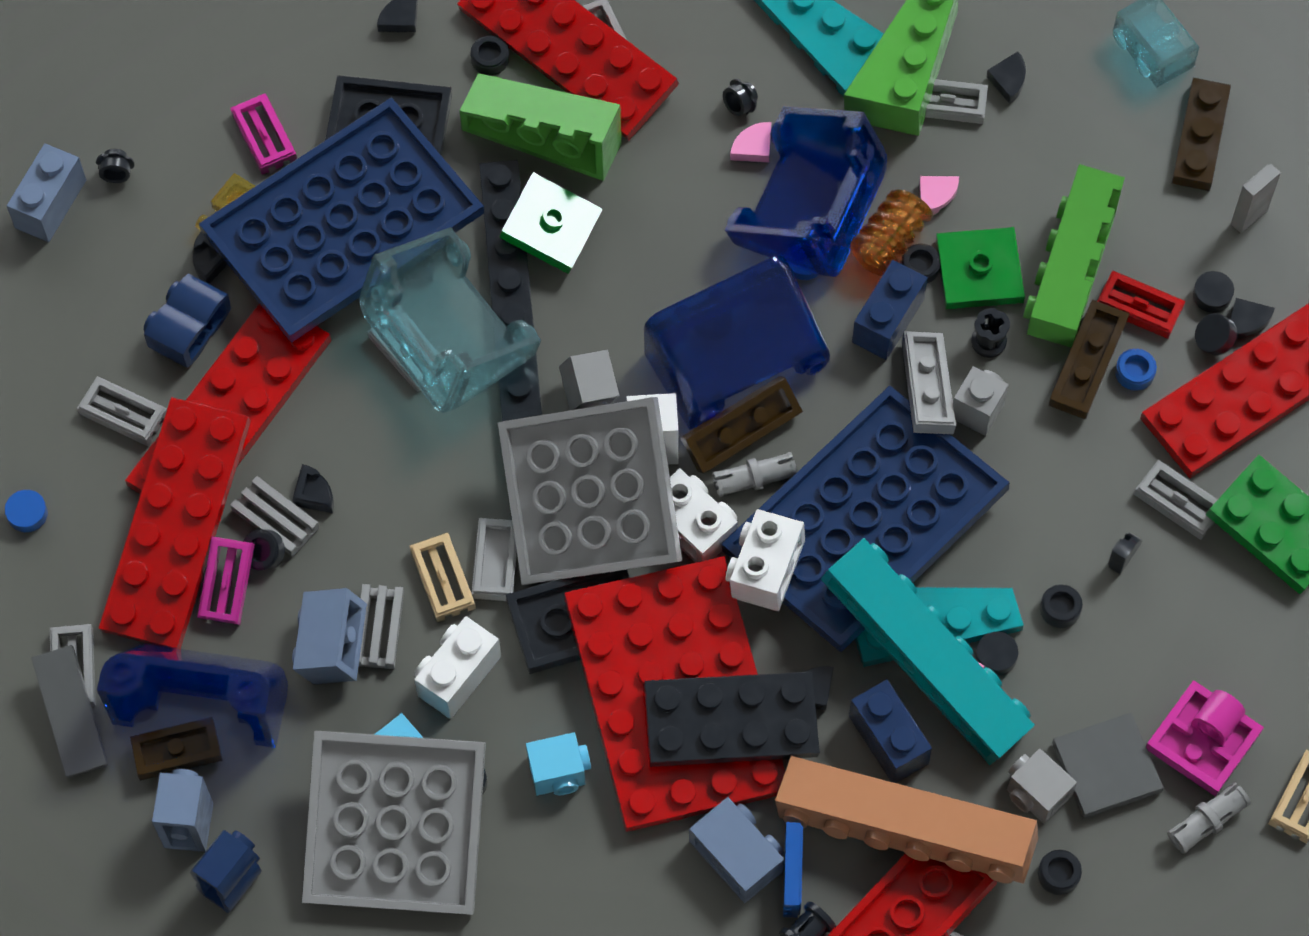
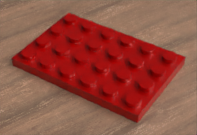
[564,556,785,832]

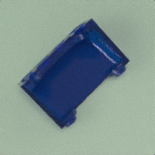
[725,106,887,277]
[644,256,830,430]
[97,644,288,748]

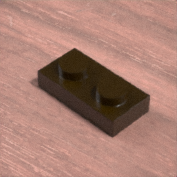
[130,717,223,781]

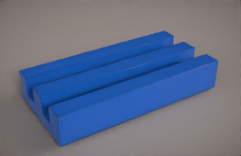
[783,822,803,918]

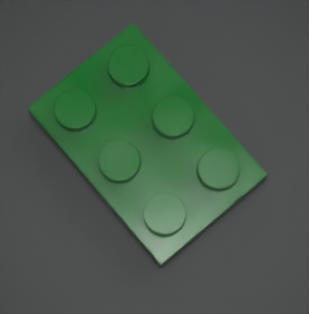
[1205,454,1309,594]

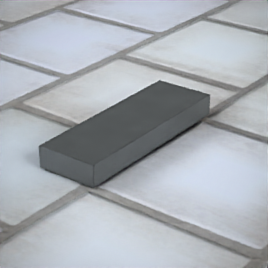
[31,645,108,778]

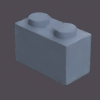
[7,143,86,242]
[292,588,367,684]
[152,769,214,852]
[689,797,785,903]

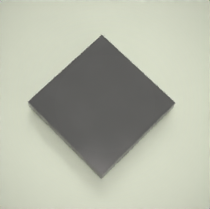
[1052,713,1164,819]

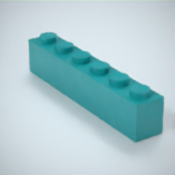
[821,538,1035,765]

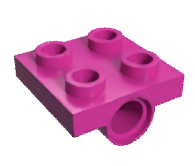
[1146,680,1264,797]

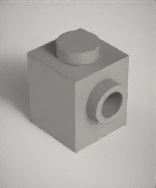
[559,350,620,410]
[953,366,1009,436]
[1007,748,1077,824]

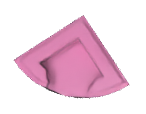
[730,122,771,163]
[919,176,959,217]

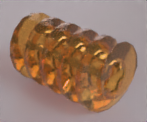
[850,189,933,276]

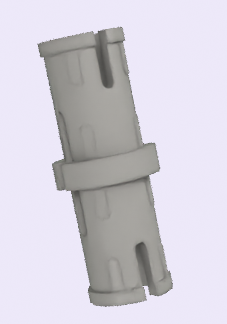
[712,452,797,498]
[1167,782,1251,854]

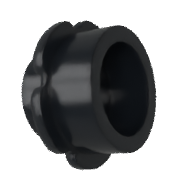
[722,79,758,116]
[96,149,135,183]

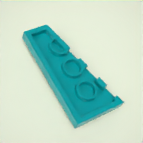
[754,0,884,97]
[855,587,1024,667]

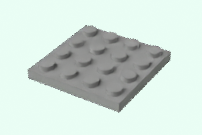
[498,397,682,585]
[302,731,486,915]

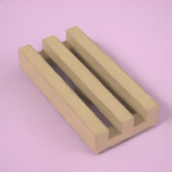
[410,533,476,622]
[1268,749,1309,844]

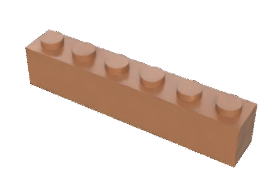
[775,756,1039,884]

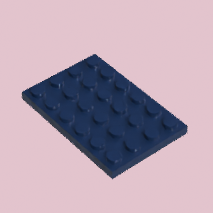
[199,97,485,343]
[721,385,1010,652]

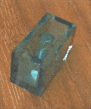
[1113,0,1200,88]

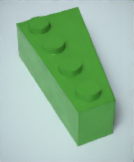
[844,0,958,136]
[460,73,622,181]
[1023,164,1125,348]

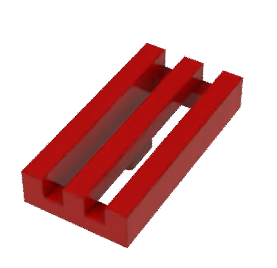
[1097,270,1186,339]

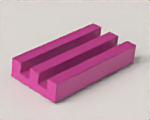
[230,93,297,175]
[197,536,255,625]

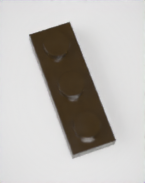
[1171,77,1231,191]
[1048,300,1129,420]
[680,376,803,474]

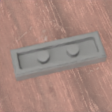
[901,331,956,434]

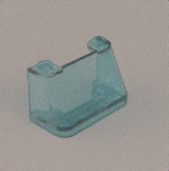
[360,227,541,413]

